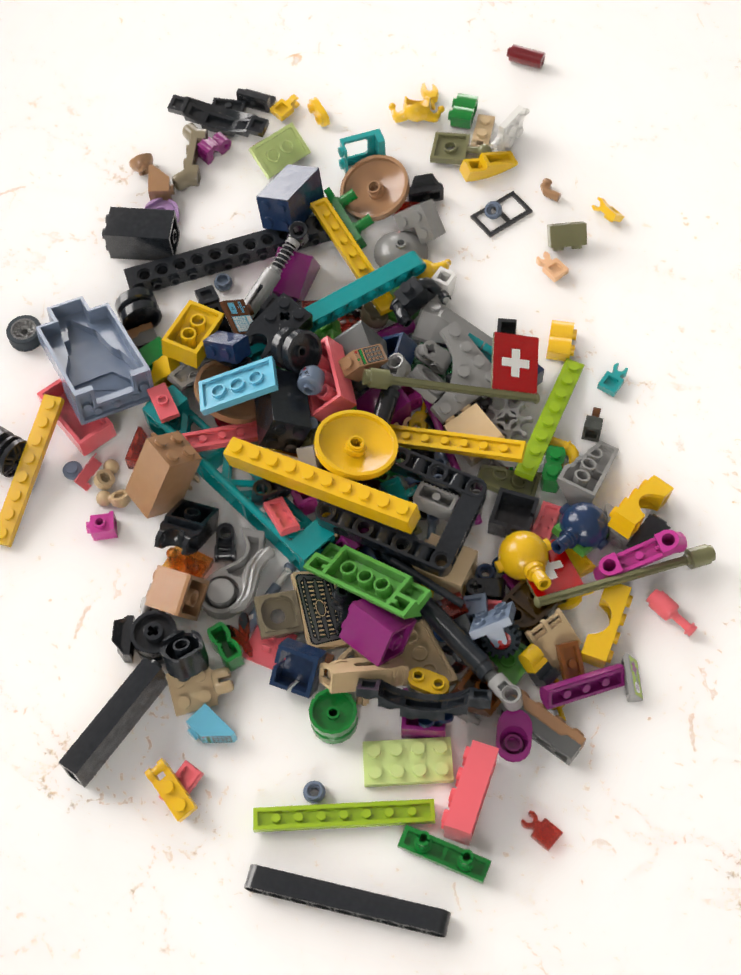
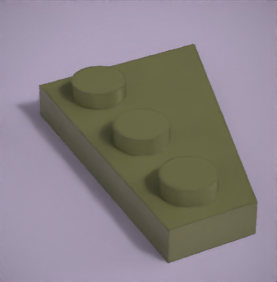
[477,464,542,497]

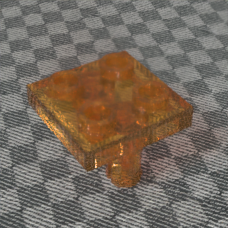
[162,546,214,579]

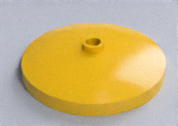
[314,410,398,481]

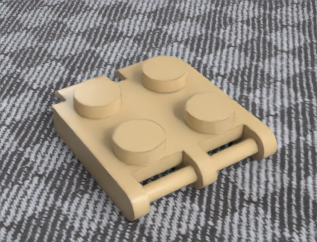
[524,608,582,670]

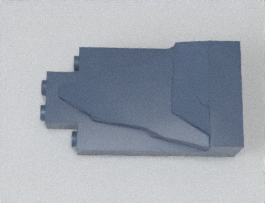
[36,296,154,425]

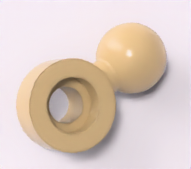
[93,459,119,490]
[96,489,131,508]

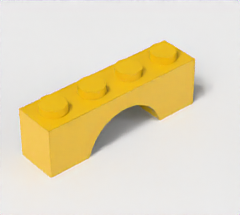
[607,475,674,539]
[581,584,633,668]

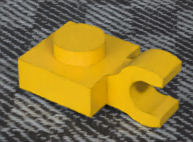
[270,94,300,121]
[591,197,625,222]

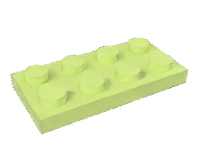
[362,737,454,787]

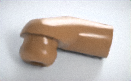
[540,178,561,202]

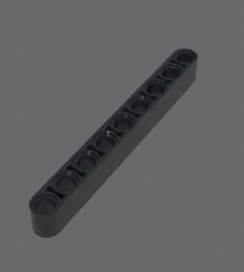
[244,864,451,938]

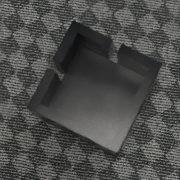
[487,487,540,538]

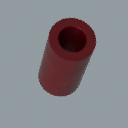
[506,44,546,69]

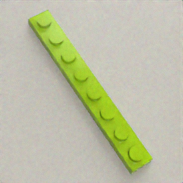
[514,358,585,482]
[253,799,435,833]

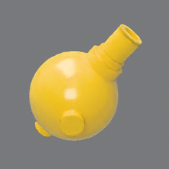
[494,530,552,590]

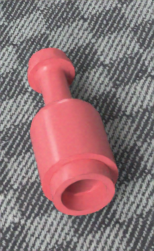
[646,589,698,637]

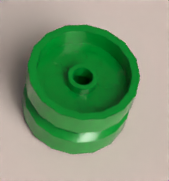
[309,689,358,744]

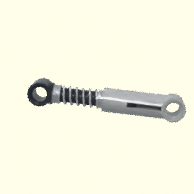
[244,221,309,318]

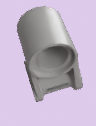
[414,340,452,375]

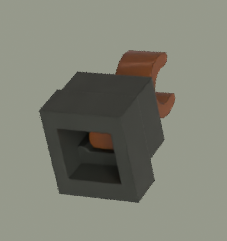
[581,407,604,443]

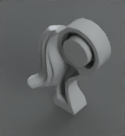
[202,527,275,620]

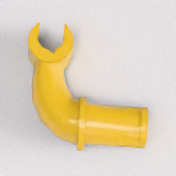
[548,436,579,468]

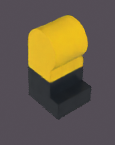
[518,644,560,687]

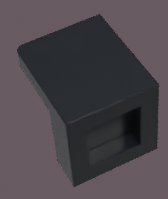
[497,318,517,335]

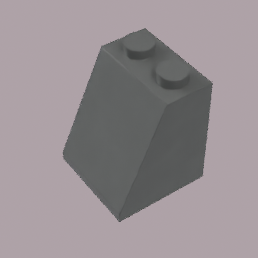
[333,320,389,393]

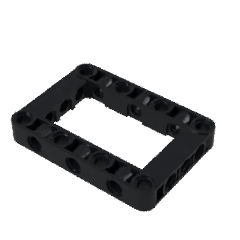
[315,445,487,577]

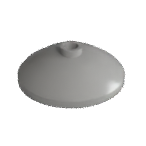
[374,230,428,267]

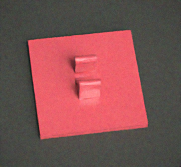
[243,625,298,670]

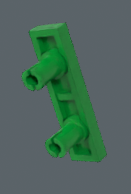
[323,187,374,249]
[397,824,492,884]

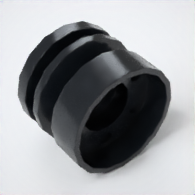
[0,426,27,478]

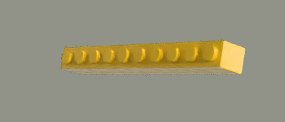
[223,437,421,534]

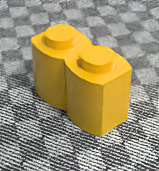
[546,320,577,361]

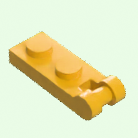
[144,758,198,822]

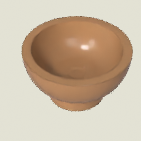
[129,153,153,176]

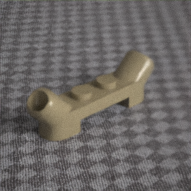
[172,123,208,191]

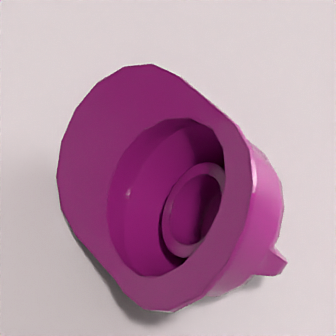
[496,710,533,763]

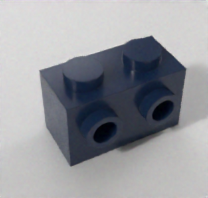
[203,331,251,364]

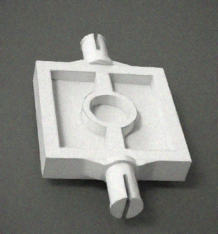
[490,105,530,151]

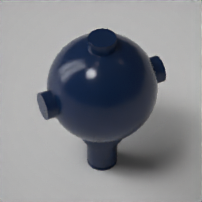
[551,502,609,554]

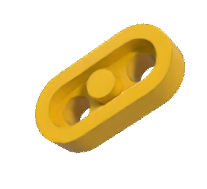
[307,97,330,127]
[408,667,450,694]

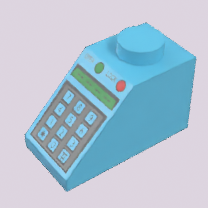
[186,704,237,743]

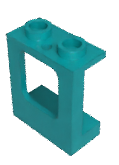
[337,128,386,174]

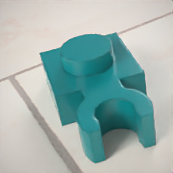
[597,363,628,397]

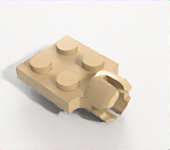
[166,667,234,717]

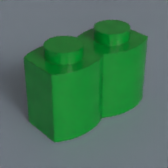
[448,93,478,129]
[540,445,566,494]
[207,621,245,672]

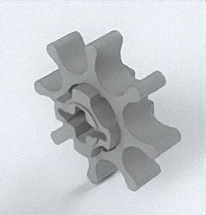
[488,399,533,439]

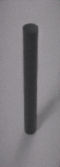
[389,557,466,609]

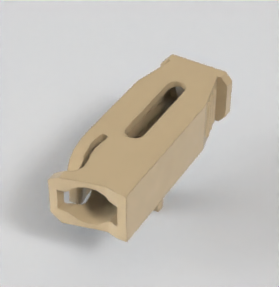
[319,656,409,706]

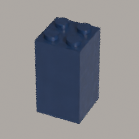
[256,164,324,232]

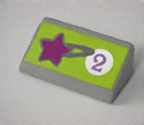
[621,653,643,702]

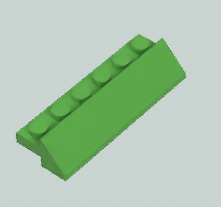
[303,542,432,619]

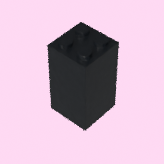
[102,207,180,261]
[254,368,312,454]

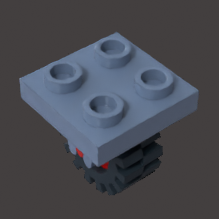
[469,601,522,659]

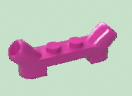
[593,529,687,580]

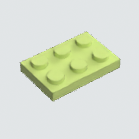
[249,122,311,180]

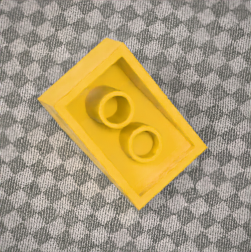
[161,300,224,369]

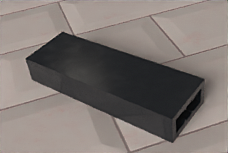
[58,657,168,788]

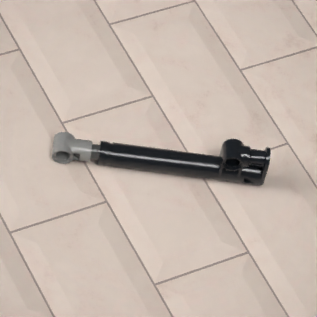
[356,353,411,494]
[393,567,523,711]

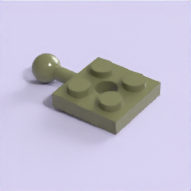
[430,132,492,165]

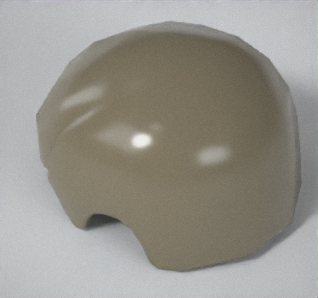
[360,302,389,329]

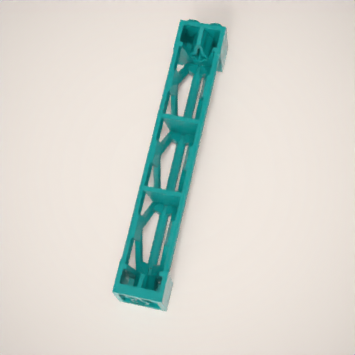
[142,385,336,572]

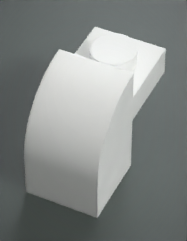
[424,266,457,307]

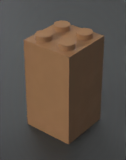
[125,431,202,519]

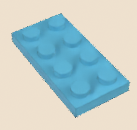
[198,356,279,416]

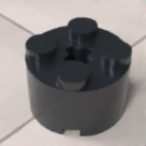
[160,630,209,682]

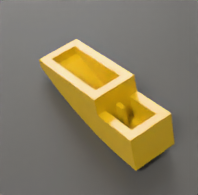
[459,151,518,182]

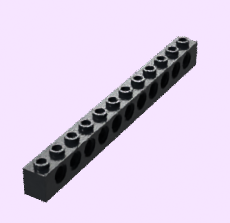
[123,216,332,291]

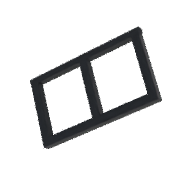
[470,191,533,237]

